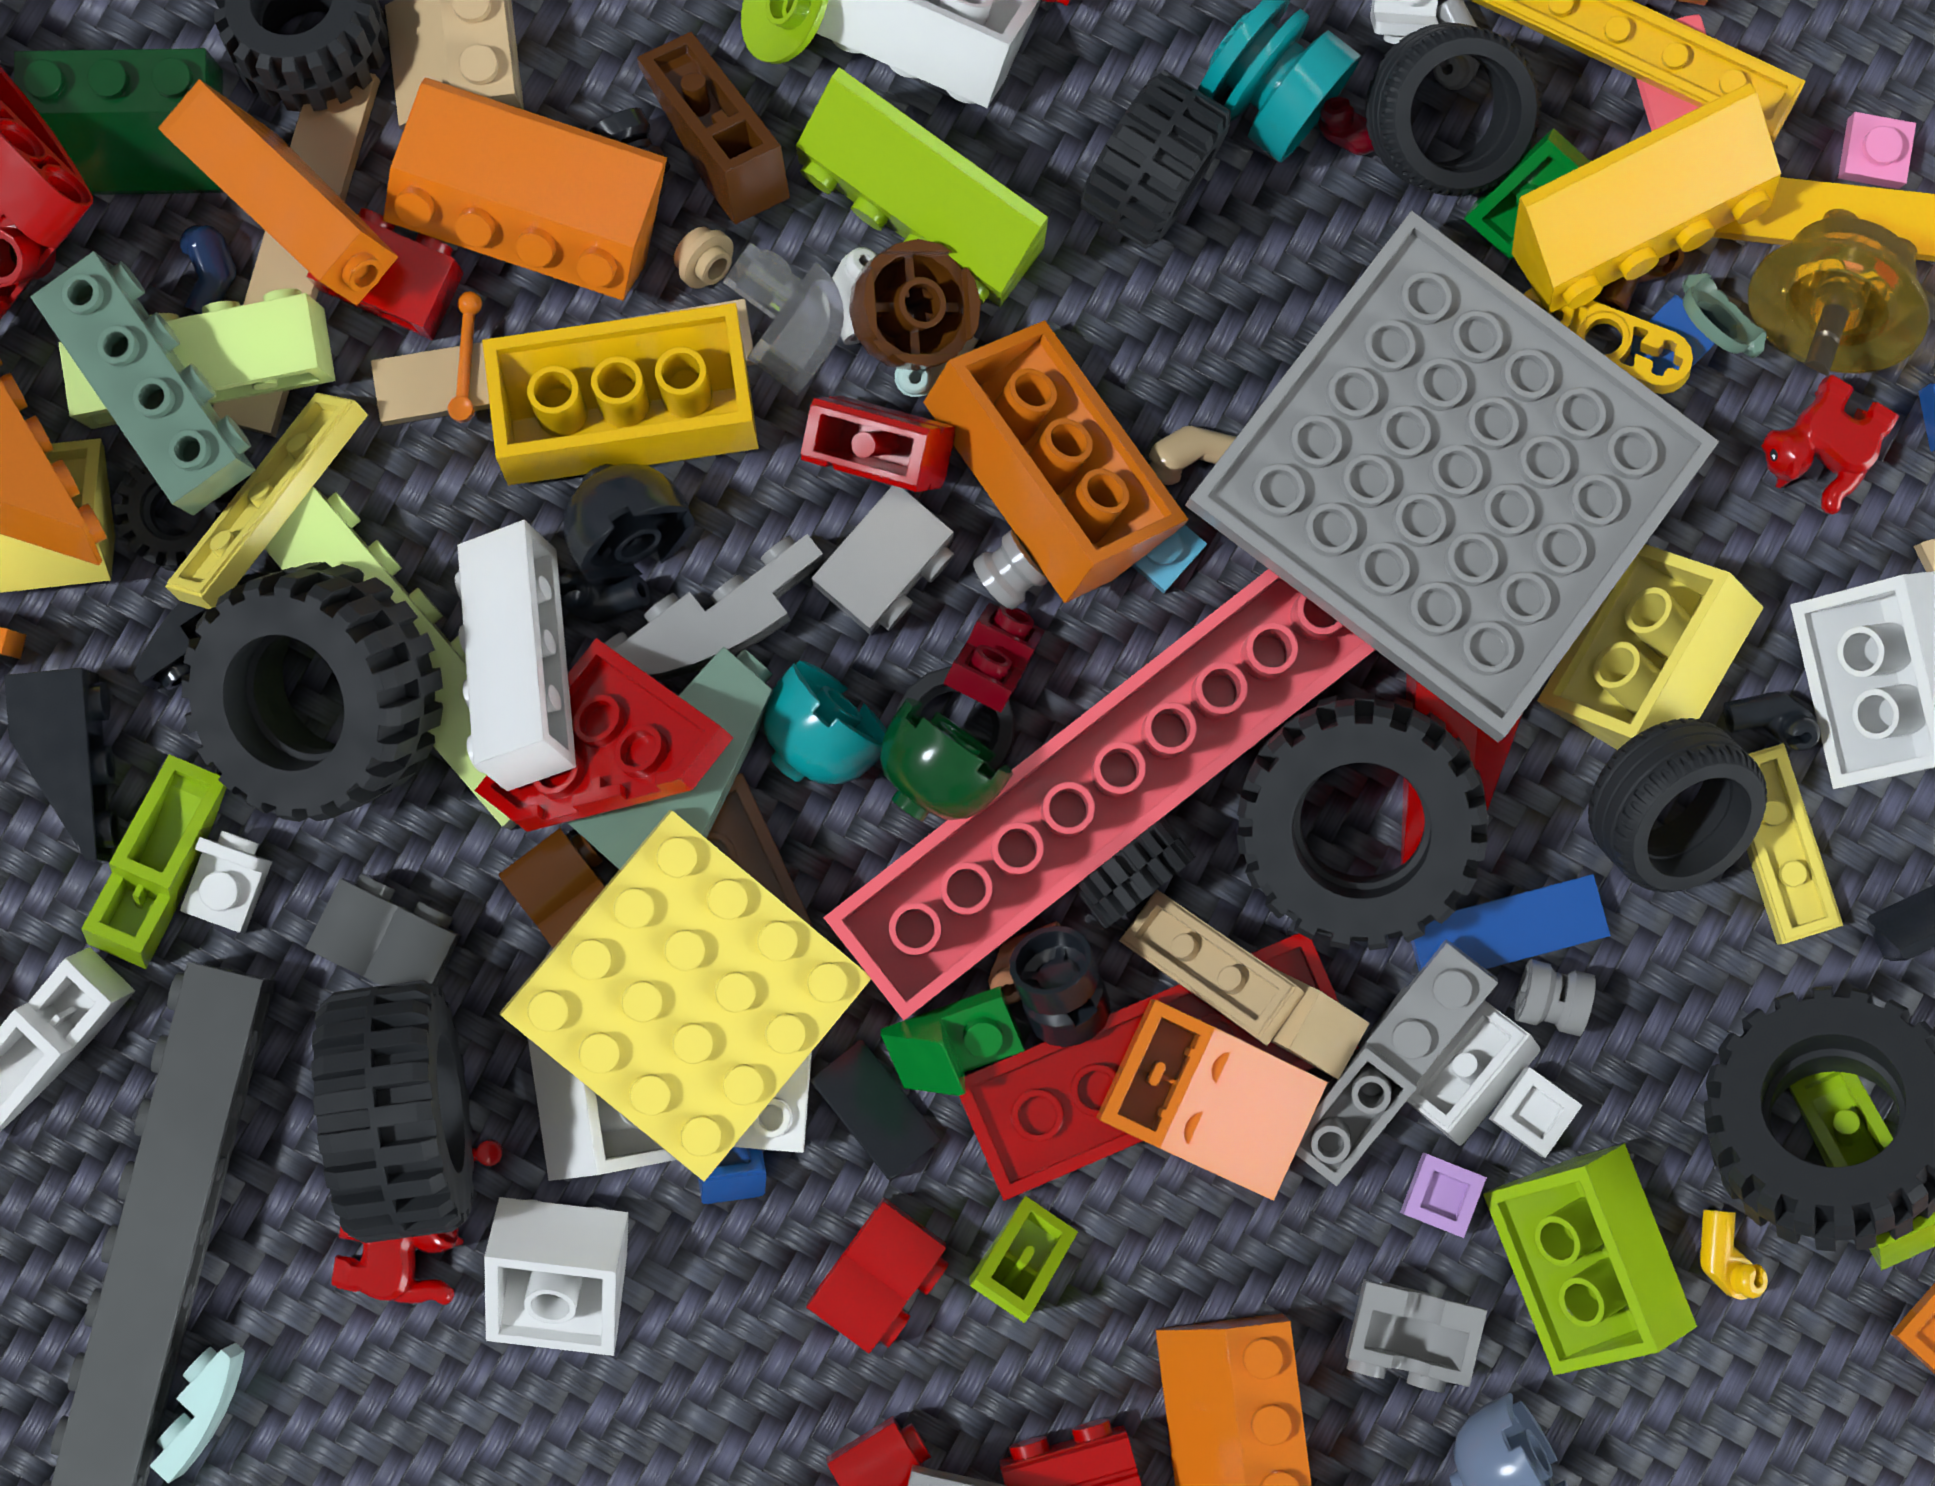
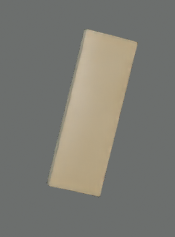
[1119,889,1305,1046]

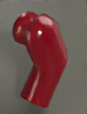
[1318,97,1375,156]

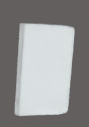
[1406,1000,1540,1146]

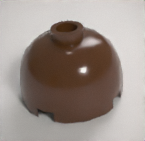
[849,239,981,371]

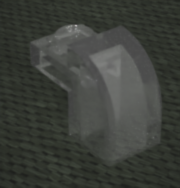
[723,242,844,395]

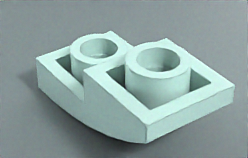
[150,1343,245,1483]

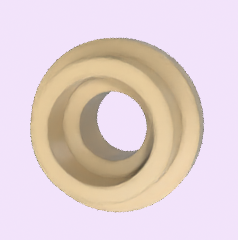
[674,227,733,289]

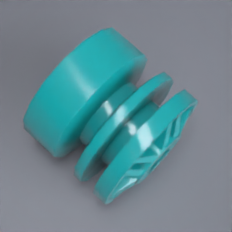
[1197,0,1363,163]

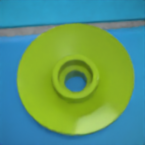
[741,0,828,64]

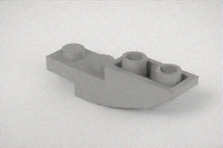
[604,534,825,681]
[1295,939,1498,1186]

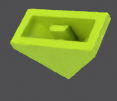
[969,1195,1078,1323]

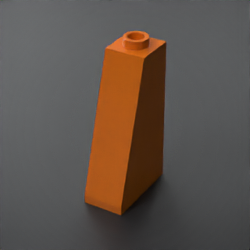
[158,79,398,306]

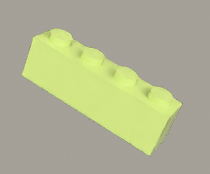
[58,288,336,429]

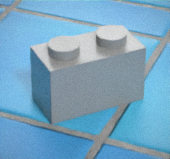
[811,485,955,635]

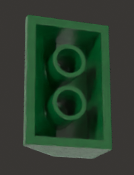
[14,48,223,195]

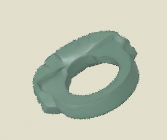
[1682,273,1767,359]

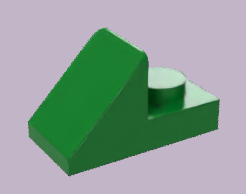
[1464,128,1591,259]
[881,986,1024,1096]

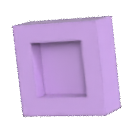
[1400,1153,1487,1238]

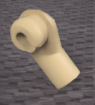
[1149,426,1236,485]

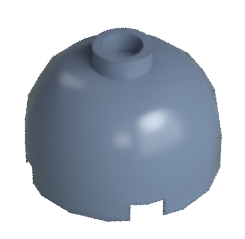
[1449,1393,1568,1486]

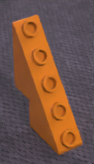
[0,359,107,566]

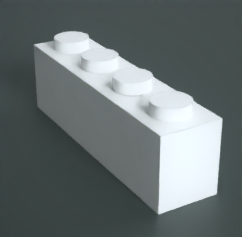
[455,519,576,791]

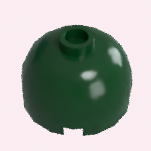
[880,698,1013,821]

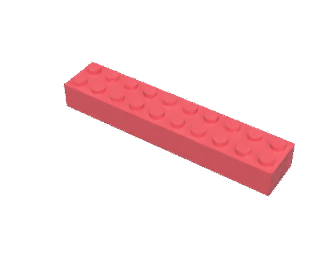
[823,569,1375,1020]

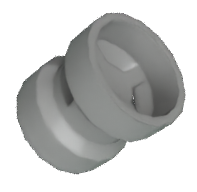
[1514,959,1596,1036]

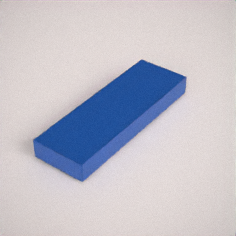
[1411,874,1611,972]

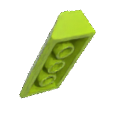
[796,67,1048,307]

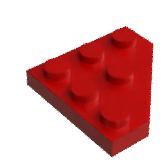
[474,638,733,832]

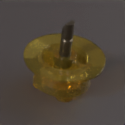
[1748,209,1930,376]

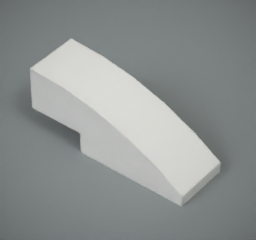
[0,947,135,1132]

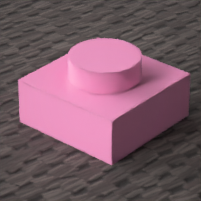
[1838,112,1916,190]

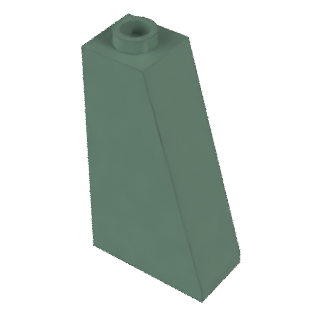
[567,646,773,870]

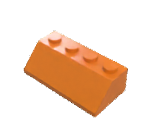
[383,77,667,301]
[923,320,1189,603]
[1155,1313,1312,1486]

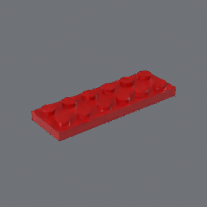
[959,933,1359,1201]

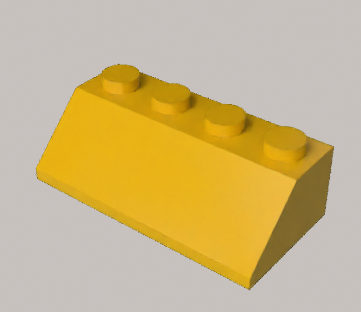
[1512,82,1781,314]
[482,303,759,486]

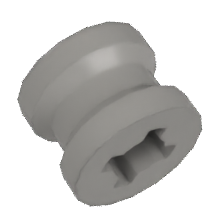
[973,529,1049,610]

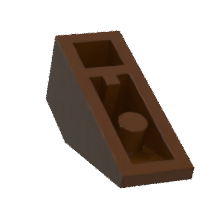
[637,31,790,225]

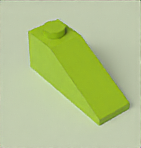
[1789,1072,1935,1271]

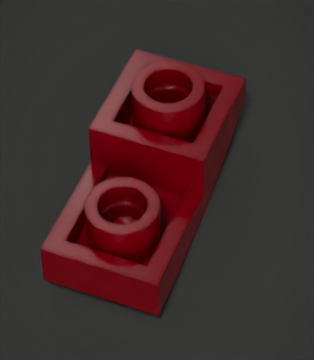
[943,602,1046,713]

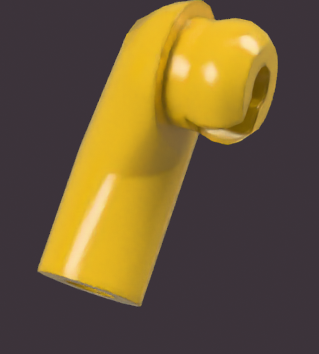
[1700,1209,1768,1300]

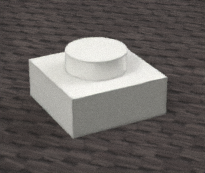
[1489,1067,1582,1158]

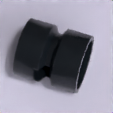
[1009,926,1110,1047]

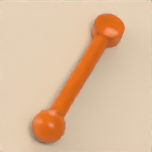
[447,291,482,423]

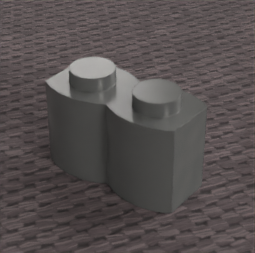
[306,873,462,986]

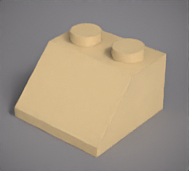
[385,0,524,130]

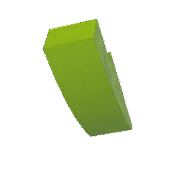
[81,754,227,969]

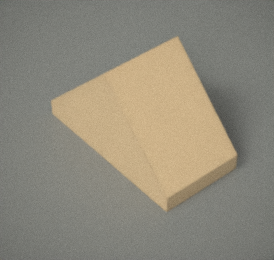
[1269,966,1369,1080]

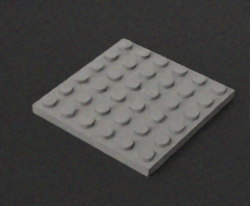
[1185,211,1719,742]

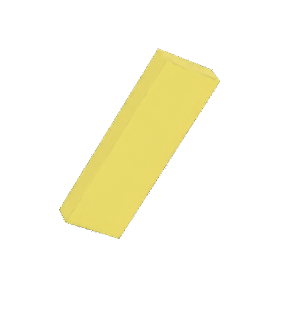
[1747,743,1843,945]

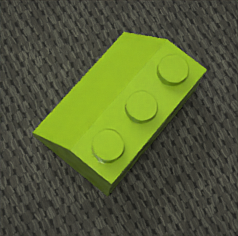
[1483,1143,1697,1375]

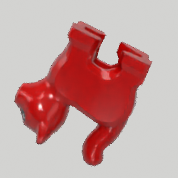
[1761,374,1899,515]
[331,1226,464,1305]

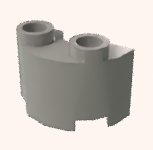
[1345,1279,1487,1393]

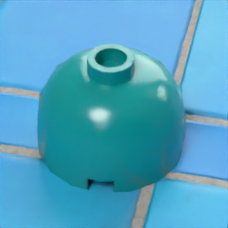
[762,660,887,784]

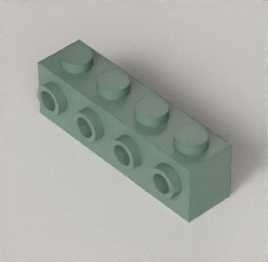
[30,251,256,516]

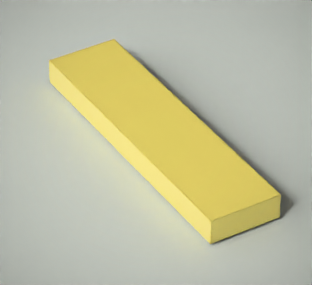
[165,393,368,609]

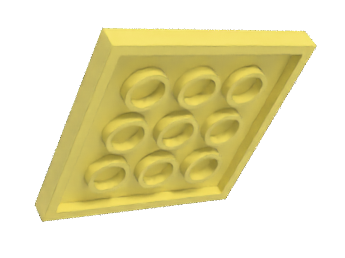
[500,810,871,1182]

